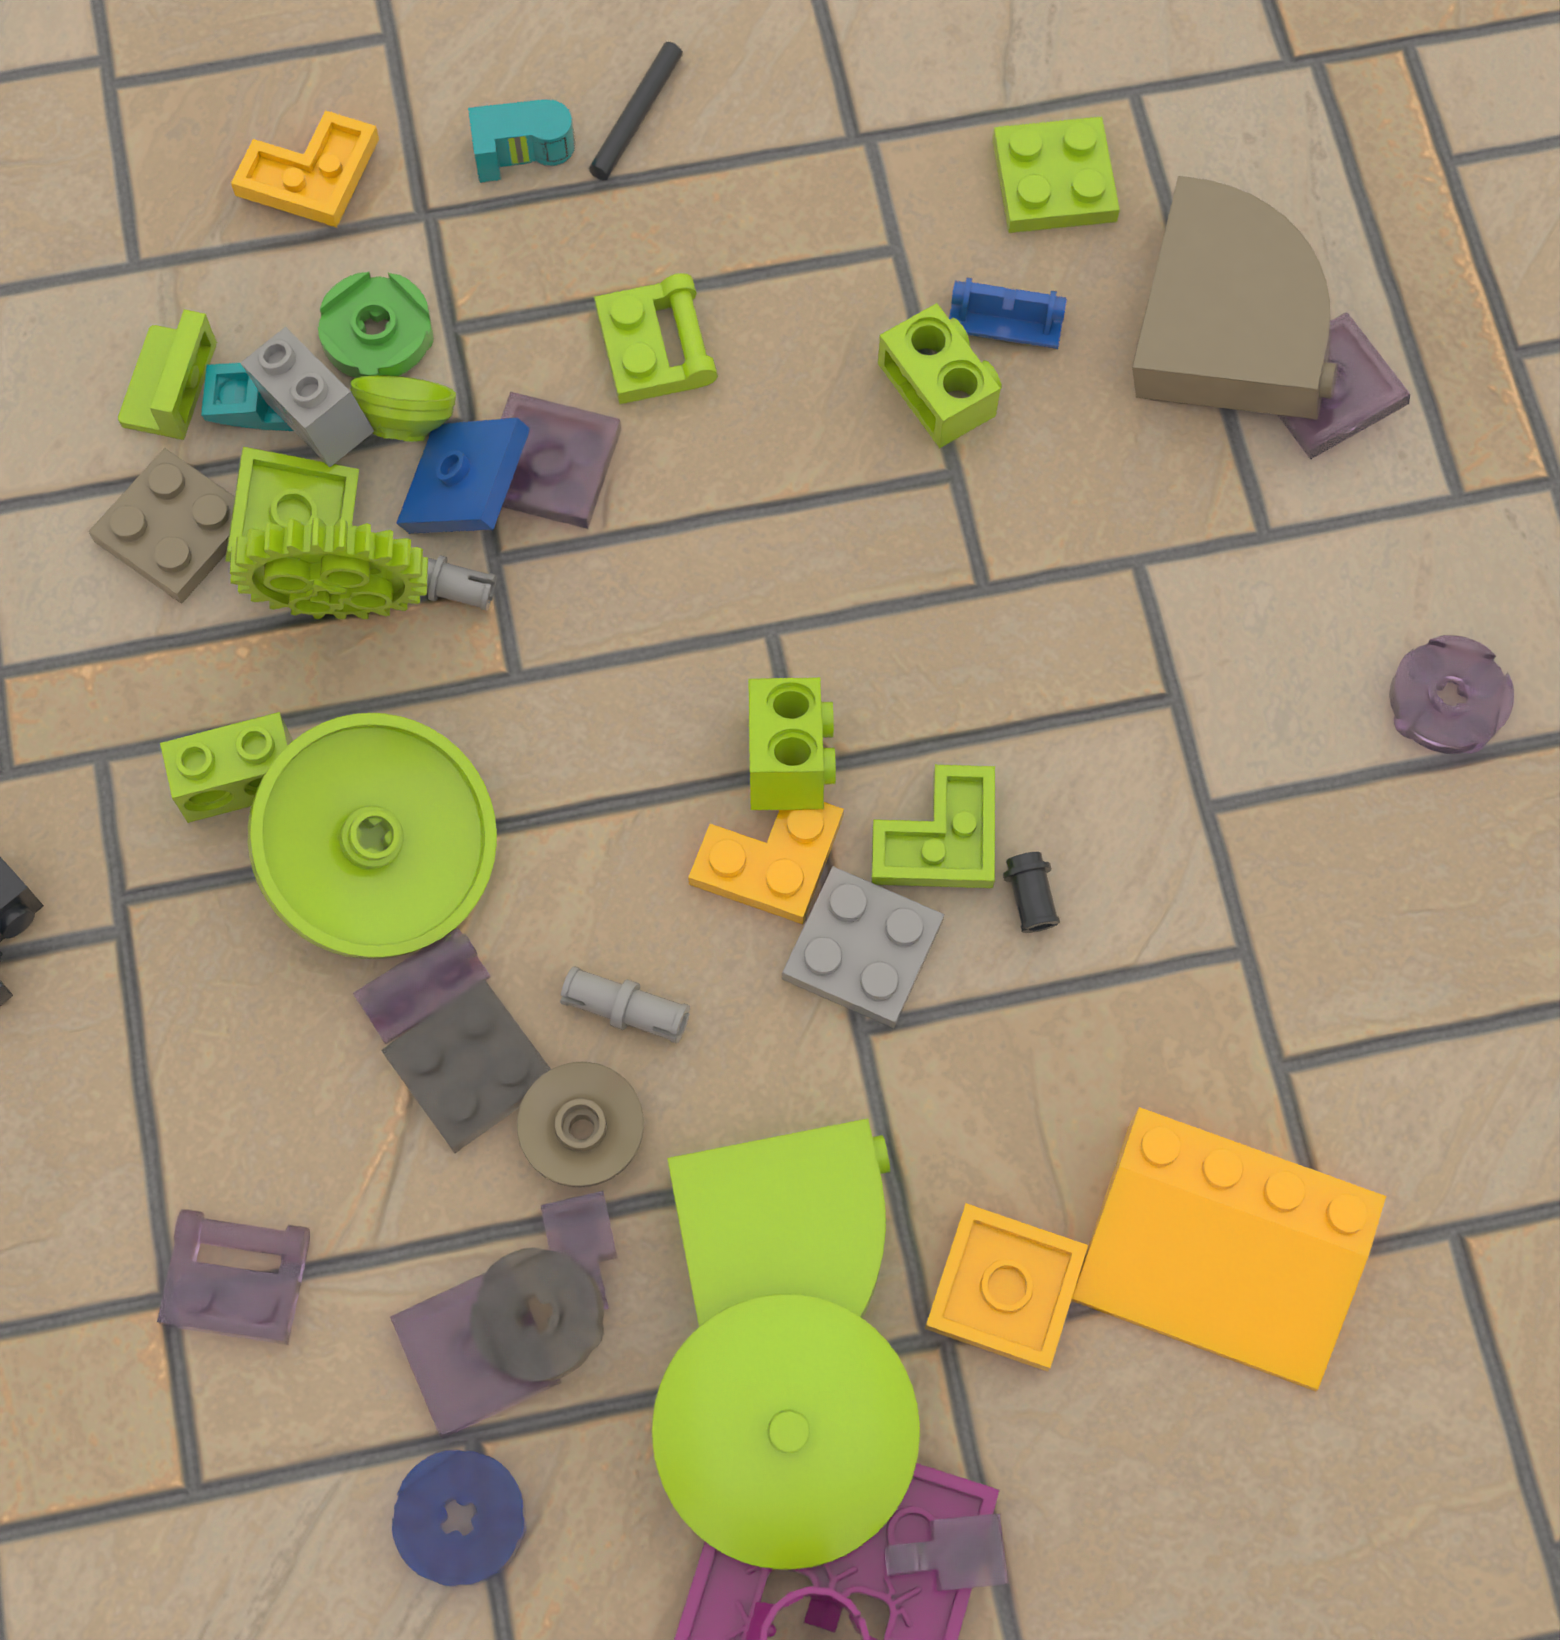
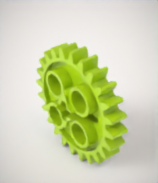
[230,518,428,619]

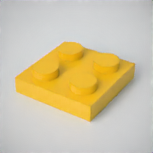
[925,1203,1088,1372]

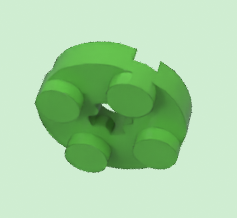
[318,272,434,378]

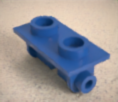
[949,277,1067,349]

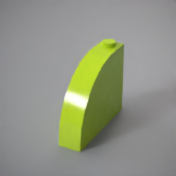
[667,1118,890,1326]

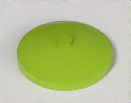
[248,713,497,959]
[652,1294,920,1569]

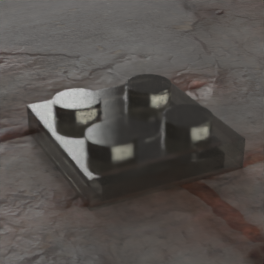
[381,978,551,1154]

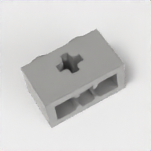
[241,327,374,467]

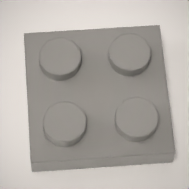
[782,866,945,1028]

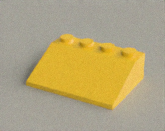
[1071,1107,1386,1391]

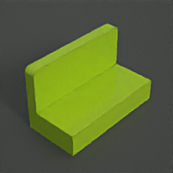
[118,309,217,440]

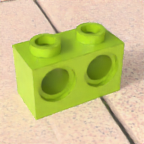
[878,303,1002,448]
[748,677,836,810]
[160,712,293,823]

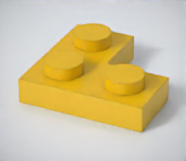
[231,110,379,228]
[688,802,844,924]

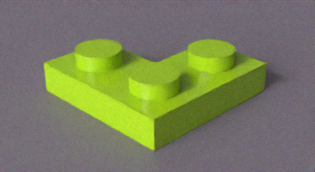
[871,764,995,888]

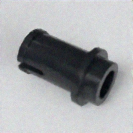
[1003,852,1060,933]

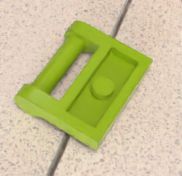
[594,273,718,405]

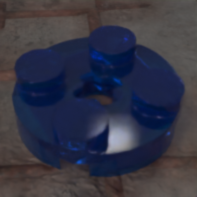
[392,1450,527,1588]

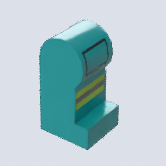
[468,99,575,183]

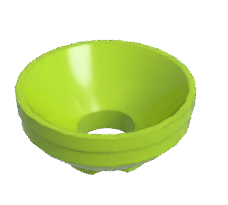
[350,375,456,442]

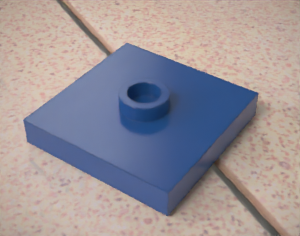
[396,418,530,534]

